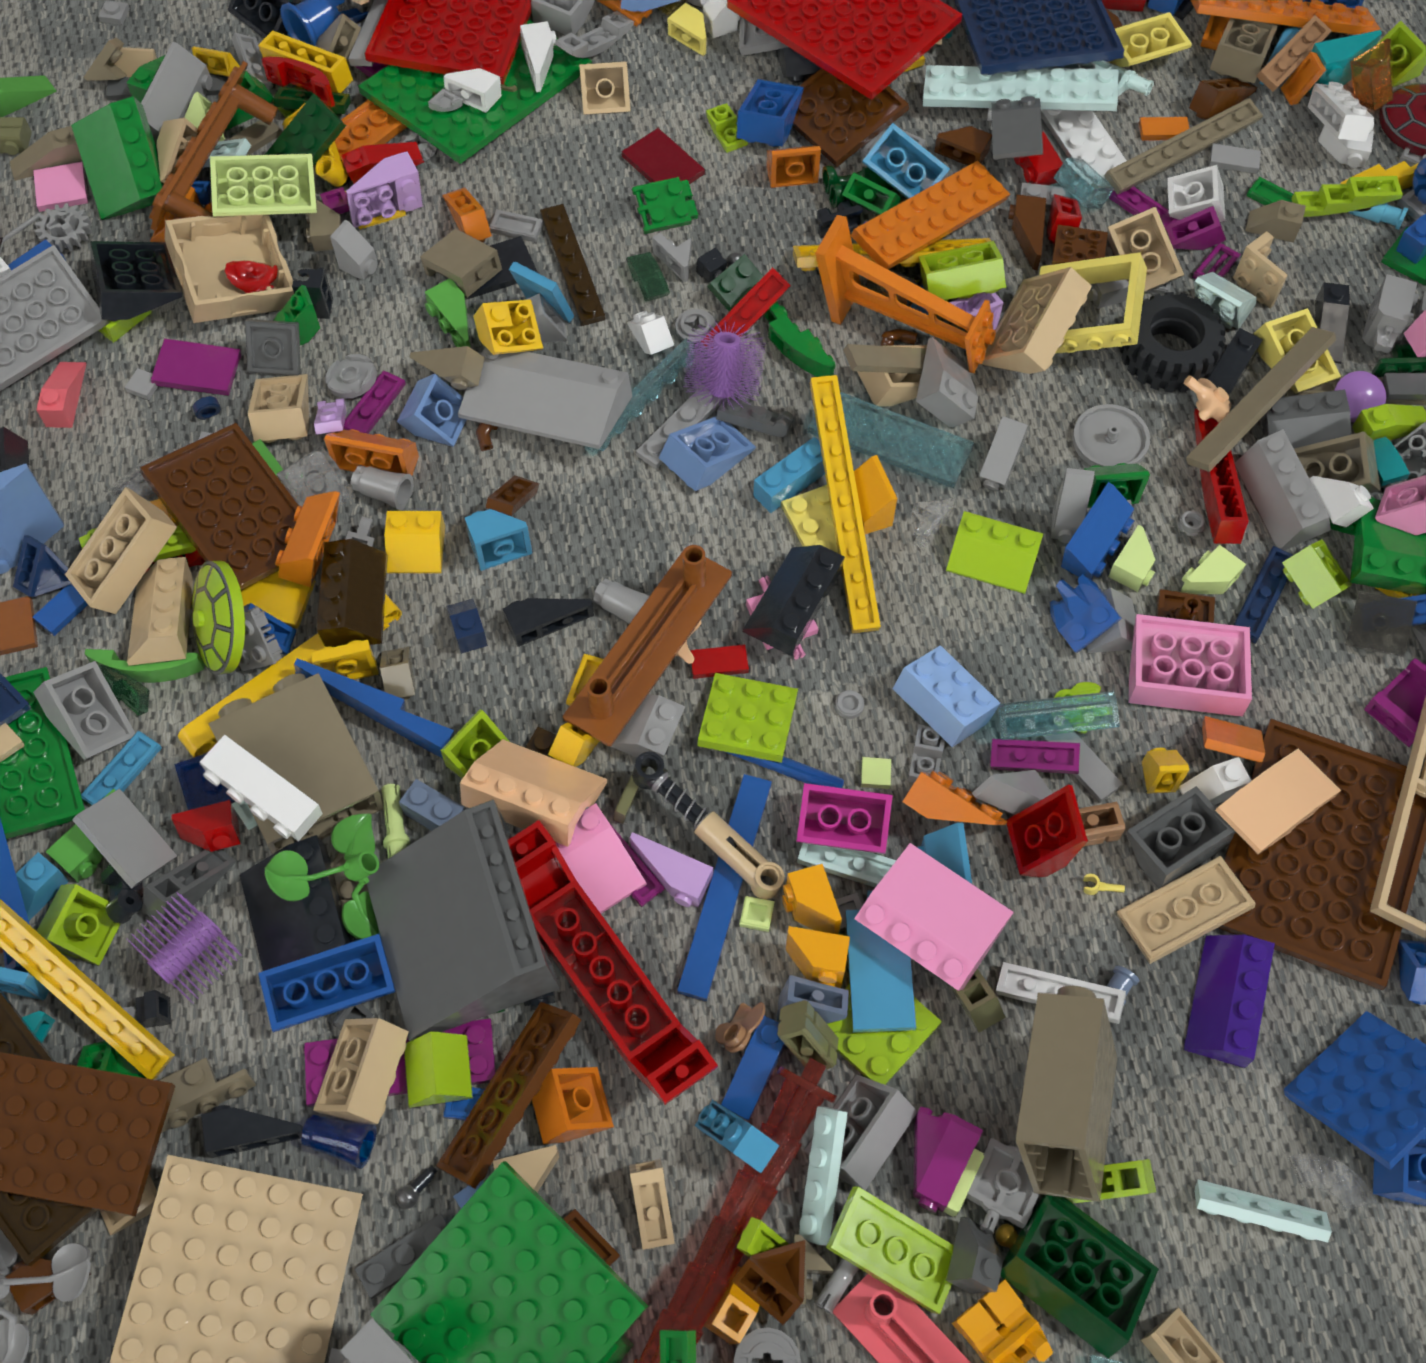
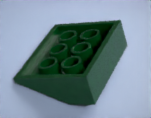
[1000,1195,1159,1359]

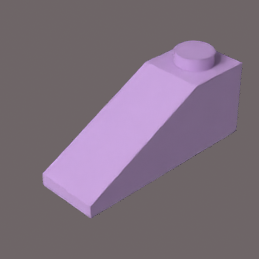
[630,832,713,907]

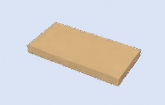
[1117,856,1256,964]

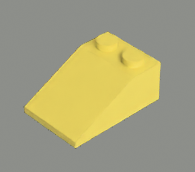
[1253,308,1341,394]

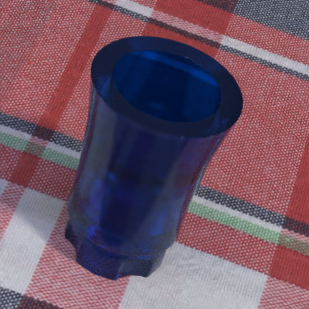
[301,1115,377,1169]

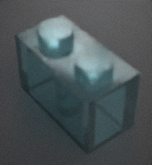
[1054,158,1114,209]

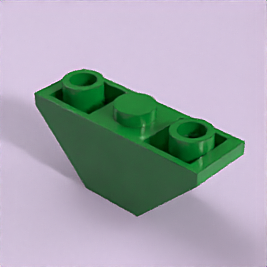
[273,285,320,345]

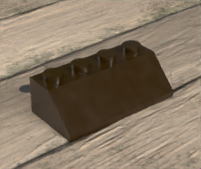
[317,539,388,647]

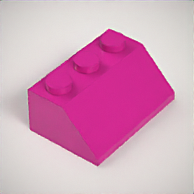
[796,783,893,854]

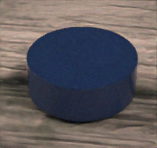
[192,396,221,420]

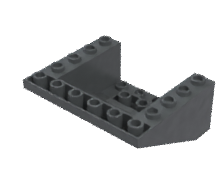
[367,800,560,1041]

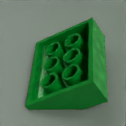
[71,96,164,220]
[1350,508,1426,595]

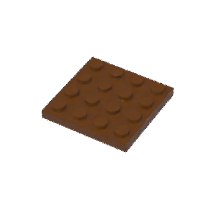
[792,68,909,167]

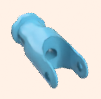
[1348,203,1408,230]

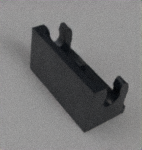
[292,267,333,319]

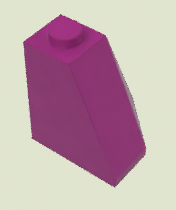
[914,1106,983,1213]

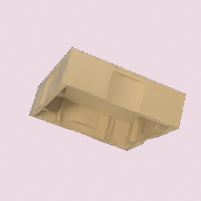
[164,214,294,323]

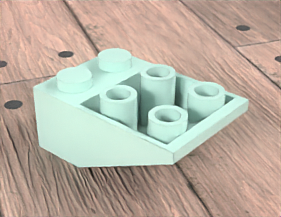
[1195,272,1256,329]

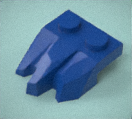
[1050,574,1122,653]

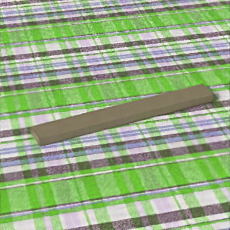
[1104,98,1263,195]
[1186,327,1336,472]

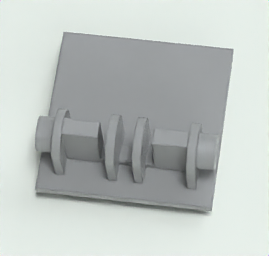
[238,606,282,671]

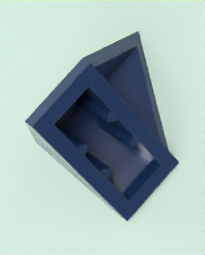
[13,535,72,597]

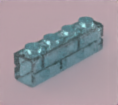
[998,691,1120,740]

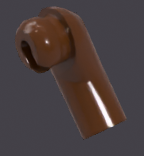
[880,328,918,346]

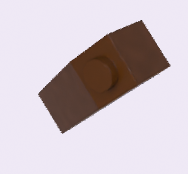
[1189,78,1257,120]
[1008,195,1046,270]

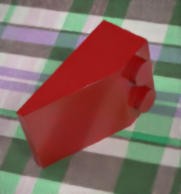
[1006,785,1088,878]

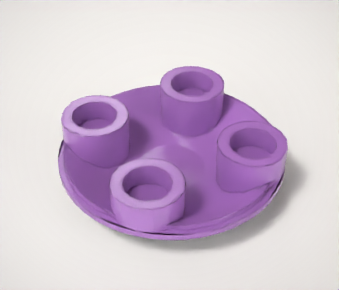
[1334,371,1386,423]

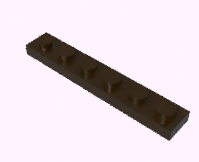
[540,204,606,326]

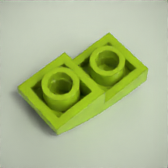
[706,103,748,153]

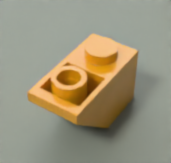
[703,1266,760,1344]

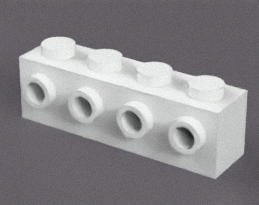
[1308,82,1374,142]
[200,735,322,842]

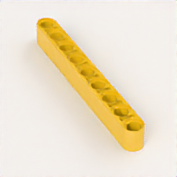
[178,593,402,760]

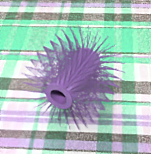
[683,321,766,409]
[126,892,242,1004]

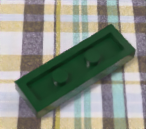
[273,87,351,115]

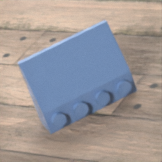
[0,464,64,574]

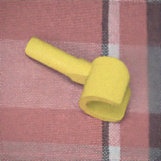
[1083,874,1125,895]

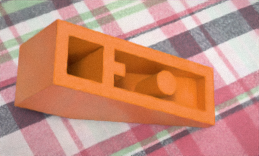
[442,187,492,242]

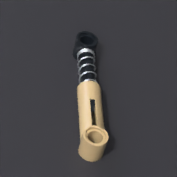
[632,751,785,900]

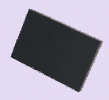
[467,236,538,299]

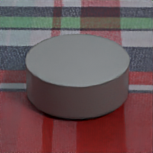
[835,690,864,719]

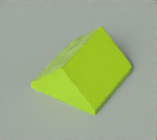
[1369,20,1426,88]
[440,709,510,779]
[405,1031,473,1108]

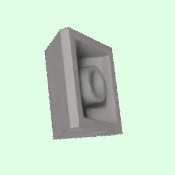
[1086,588,1136,653]

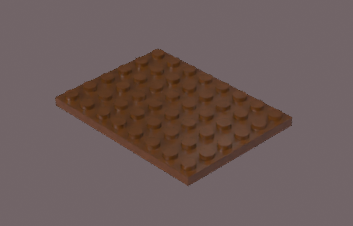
[1218,719,1426,991]

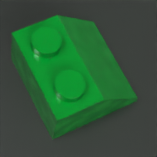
[1084,463,1150,508]

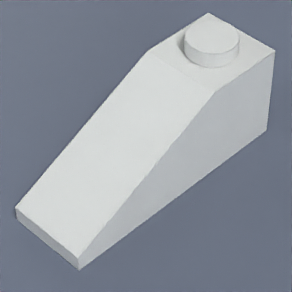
[520,21,556,92]

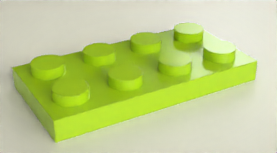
[826,1186,954,1314]

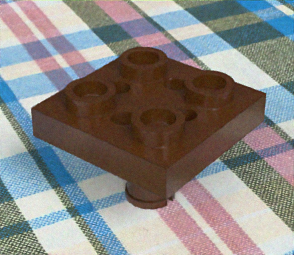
[1051,225,1108,265]
[1156,589,1215,623]

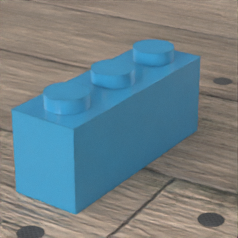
[753,437,825,513]

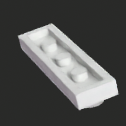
[996,962,1126,1024]

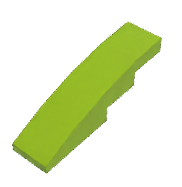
[1291,176,1403,217]

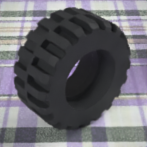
[1120,292,1226,393]

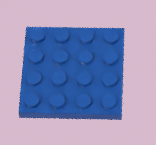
[1284,1011,1426,1170]

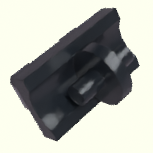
[817,200,863,238]

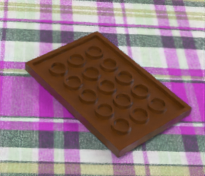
[140,423,298,590]
[0,1052,175,1217]

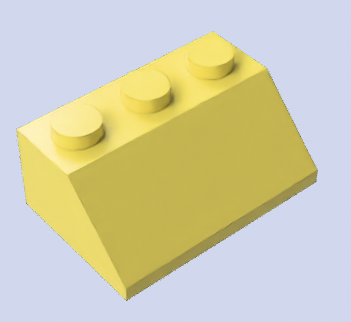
[1108,12,1192,67]

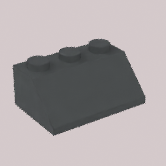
[1261,389,1351,449]
[1126,786,1235,889]

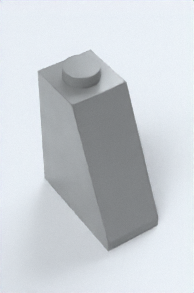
[526,293,568,344]
[979,416,1028,491]

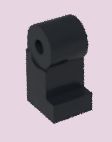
[101,864,143,924]

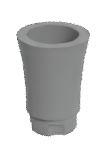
[351,465,414,510]
[593,579,650,624]

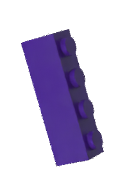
[1183,935,1275,1068]

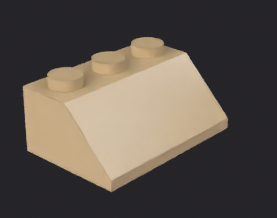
[313,1018,409,1124]

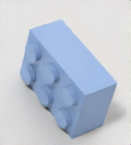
[892,645,1000,747]

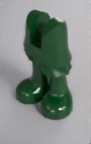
[822,165,894,208]

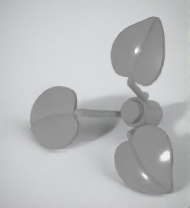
[0,1229,91,1363]

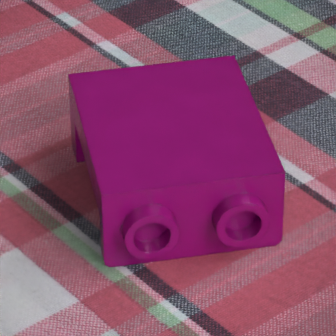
[1364,658,1426,747]

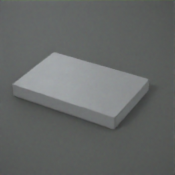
[72,789,177,889]

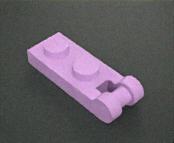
[314,398,346,434]

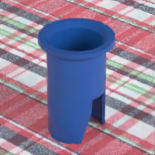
[280,0,369,46]

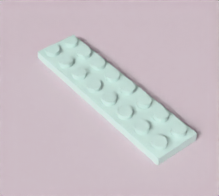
[923,65,1118,111]

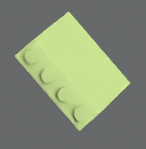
[210,154,317,216]

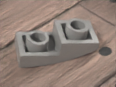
[907,724,945,783]

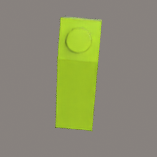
[1352,404,1426,441]
[1065,1159,1156,1204]

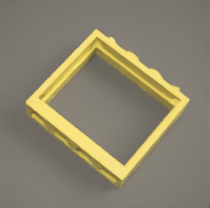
[1039,252,1147,354]

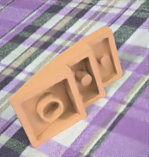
[1215,749,1341,854]

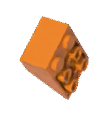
[902,770,1007,825]

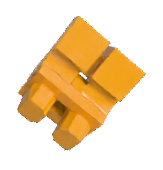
[951,1279,1053,1363]

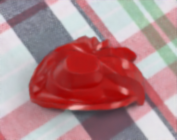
[225,261,278,293]

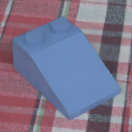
[659,416,756,491]

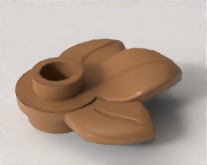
[715,1002,765,1053]

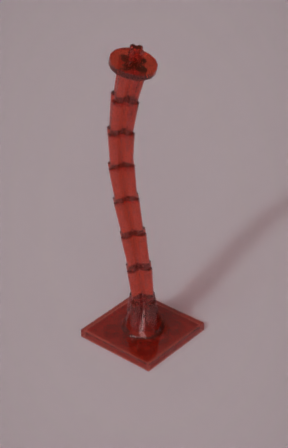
[633,1058,837,1363]

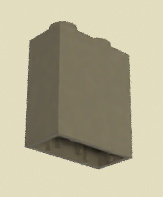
[209,673,384,854]
[1015,986,1117,1202]

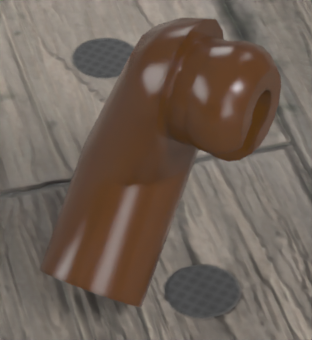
[476,423,498,452]

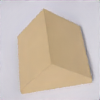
[1141,1307,1224,1363]

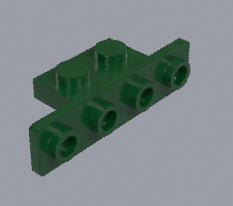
[1372,344,1426,377]

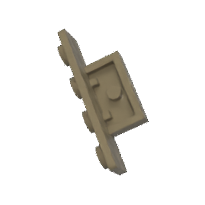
[159,1057,256,1133]

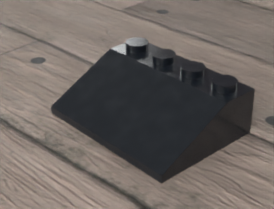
[90,241,182,322]
[240,835,352,971]

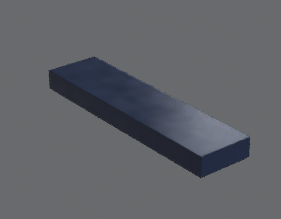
[1234,546,1293,644]

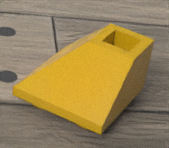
[473,299,543,355]

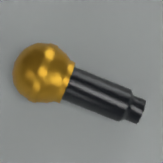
[995,1224,1019,1248]

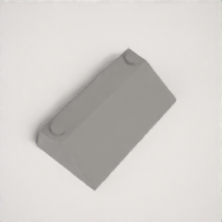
[458,347,632,449]

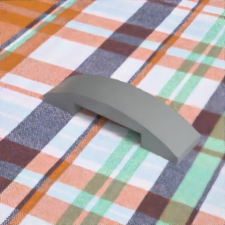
[555,11,634,58]

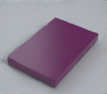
[151,338,241,396]

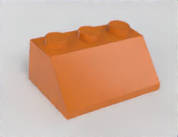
[324,429,419,476]
[275,491,340,588]

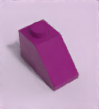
[1165,205,1226,250]

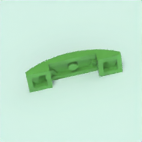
[85,649,204,683]

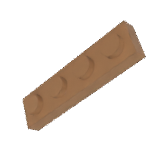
[1256,15,1332,92]

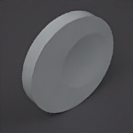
[1072,404,1150,466]

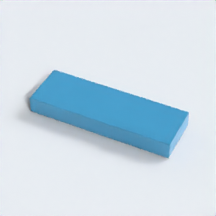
[81,730,162,806]

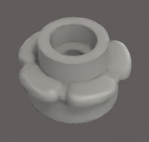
[1177,511,1204,536]

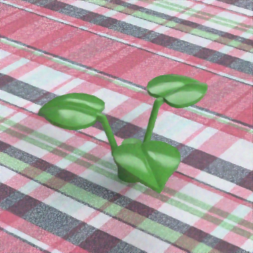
[264,814,381,940]

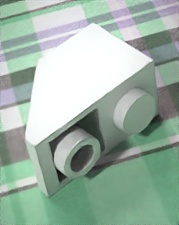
[703,0,740,38]
[627,311,674,355]

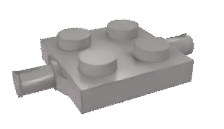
[966,1138,1039,1235]

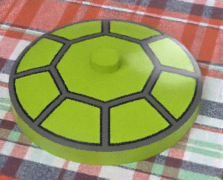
[192,561,245,675]

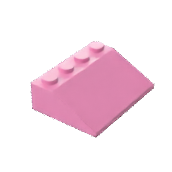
[1128,614,1252,717]
[854,843,1014,991]

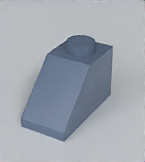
[776,975,849,1023]

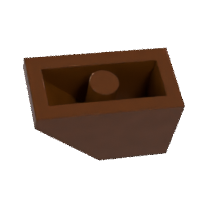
[934,126,992,166]
[5,1259,91,1315]

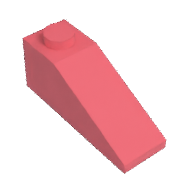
[36,362,86,428]

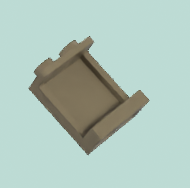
[420,229,502,298]

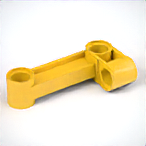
[282,104,348,187]

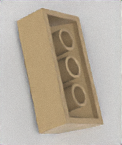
[65,487,177,614]
[127,557,193,666]

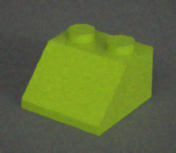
[1282,539,1353,609]
[37,884,120,966]

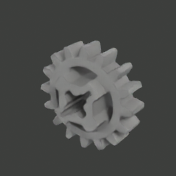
[35,203,92,253]

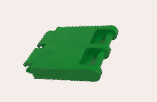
[632,177,698,234]

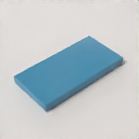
[845,910,916,1032]

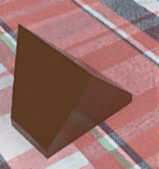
[731,1240,806,1325]

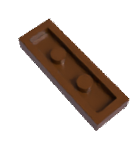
[486,475,539,516]

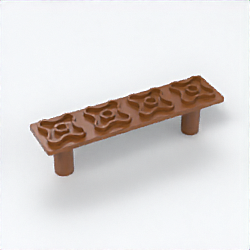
[149,61,278,231]
[563,545,732,747]

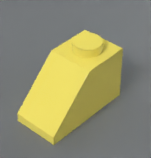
[668,3,706,56]

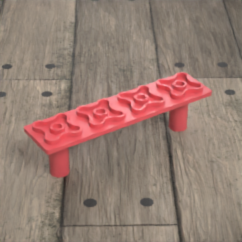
[833,1274,971,1363]

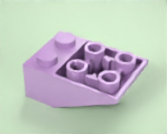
[346,151,423,228]

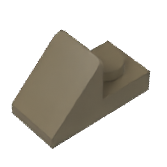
[83,37,127,81]
[793,1234,833,1308]

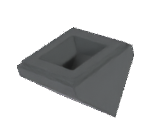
[333,1004,374,1030]

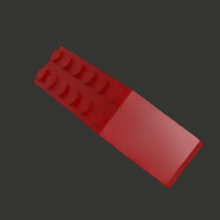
[508,820,718,1105]

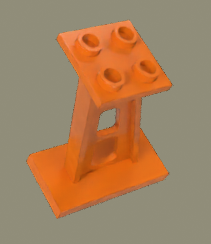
[815,215,996,373]

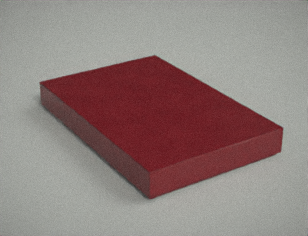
[622,128,705,184]

